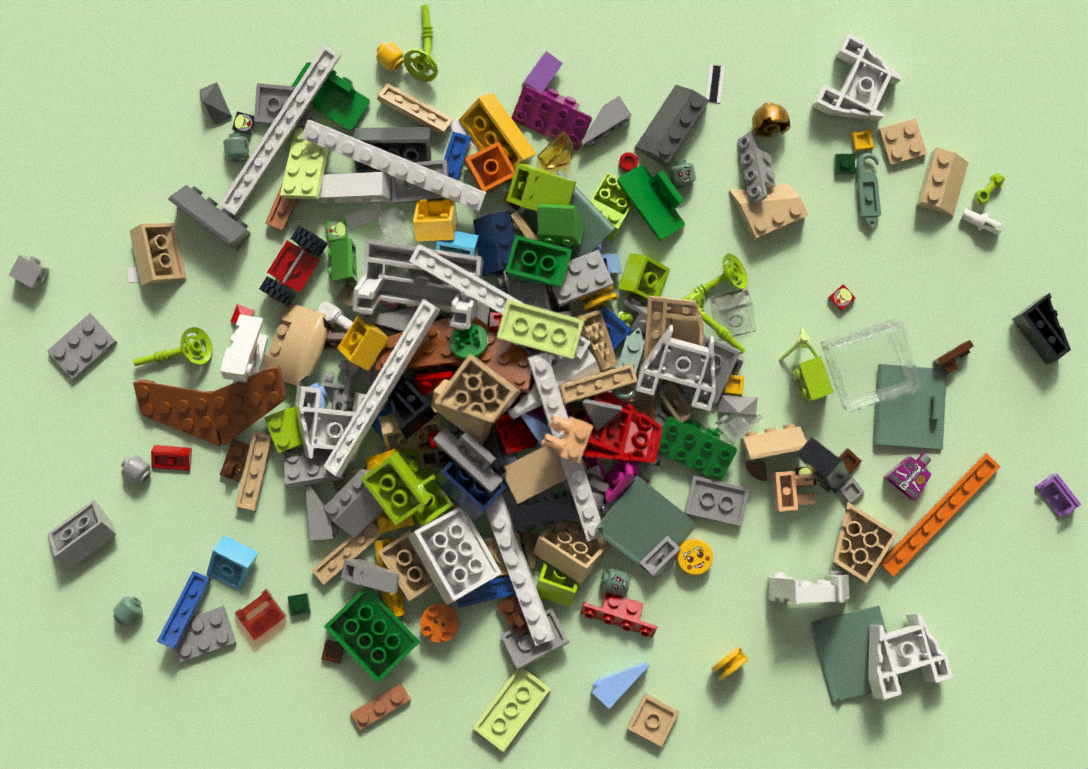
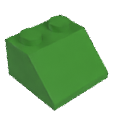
[537,204,585,247]
[328,238,357,283]

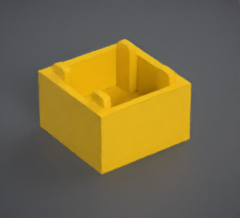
[413,198,457,241]

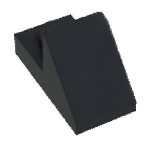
[482,431,507,475]

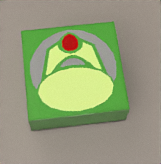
[326,219,348,242]

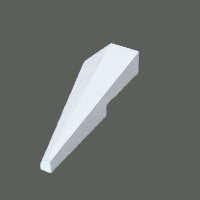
[508,348,600,419]

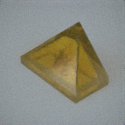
[537,131,574,170]

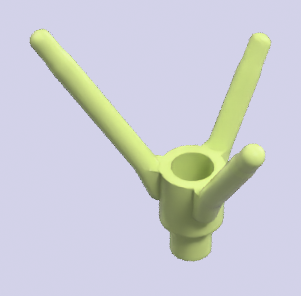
[779,328,825,365]

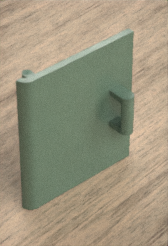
[522,171,615,261]
[874,364,947,449]
[595,475,697,578]
[811,606,902,702]

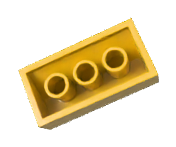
[458,93,537,170]

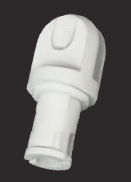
[960,208,1003,234]
[317,302,353,331]

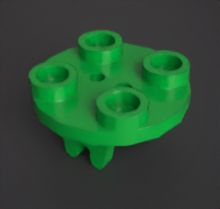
[449,323,488,359]

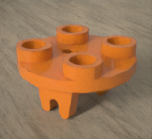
[420,603,459,643]

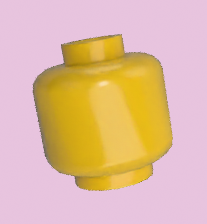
[376,42,404,71]

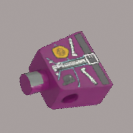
[884,453,931,501]

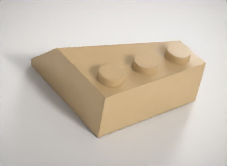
[730,184,809,242]
[574,309,618,371]
[434,354,521,423]
[431,379,492,445]
[833,502,898,584]
[533,520,612,584]

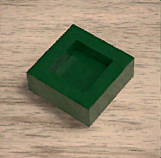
[835,154,855,174]
[288,593,311,616]

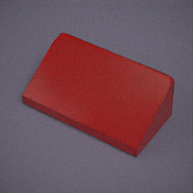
[151,445,192,471]

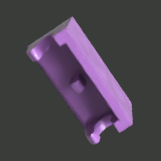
[522,51,563,93]
[1035,473,1082,517]

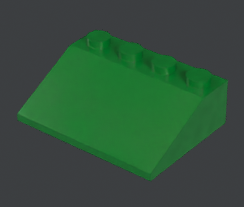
[324,586,420,683]

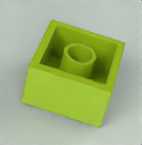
[792,356,834,403]

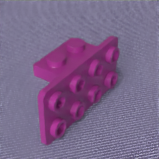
[511,86,592,150]

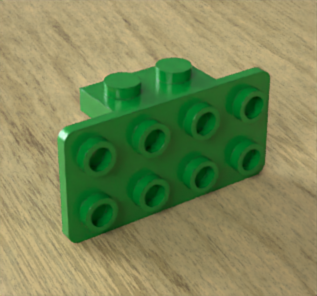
[292,62,370,131]
[617,165,685,241]
[658,417,737,481]

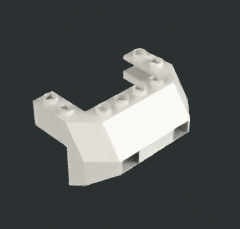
[353,239,483,330]

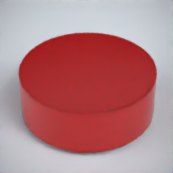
[619,152,638,172]

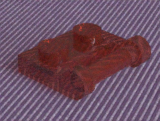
[235,589,287,641]

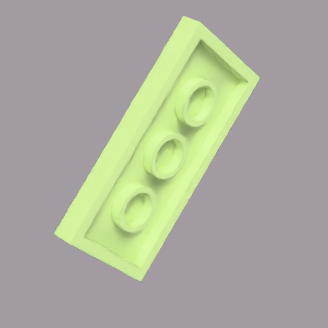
[280,127,329,199]
[497,299,584,359]
[472,668,551,752]

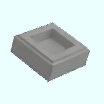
[587,473,609,492]
[838,478,865,504]

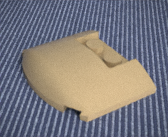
[644,296,704,361]
[263,303,327,386]

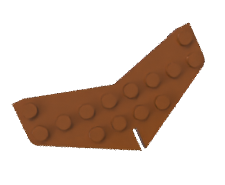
[375,315,532,393]
[133,365,286,446]

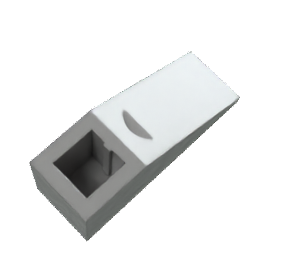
[581,96,631,149]
[364,306,419,334]
[341,559,400,594]

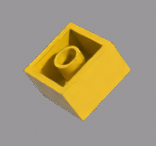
[337,315,389,371]

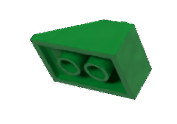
[505,235,572,287]

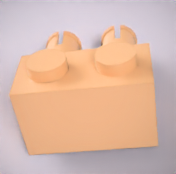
[542,415,593,463]
[771,471,815,511]

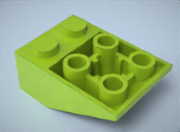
[506,164,576,211]
[590,173,633,242]

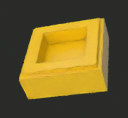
[851,129,874,152]
[723,375,745,396]

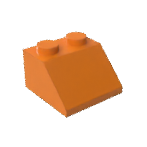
[464,141,515,195]

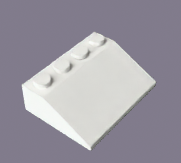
[408,507,501,605]

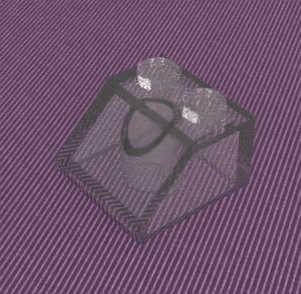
[710,288,756,340]
[715,414,763,445]

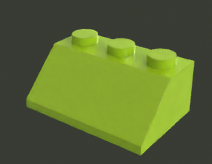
[360,451,432,525]

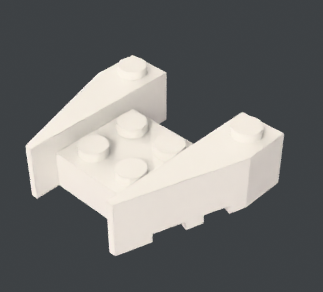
[811,34,902,122]
[221,315,268,384]
[635,325,716,411]
[295,386,368,462]
[768,570,850,604]
[868,614,953,700]

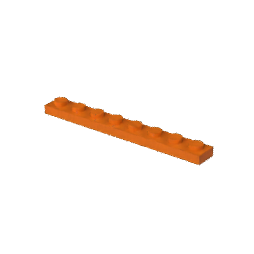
[879,453,1001,577]

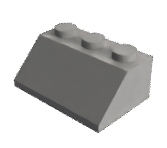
[323,469,384,538]
[48,500,116,569]

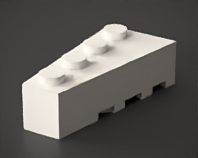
[313,172,392,204]

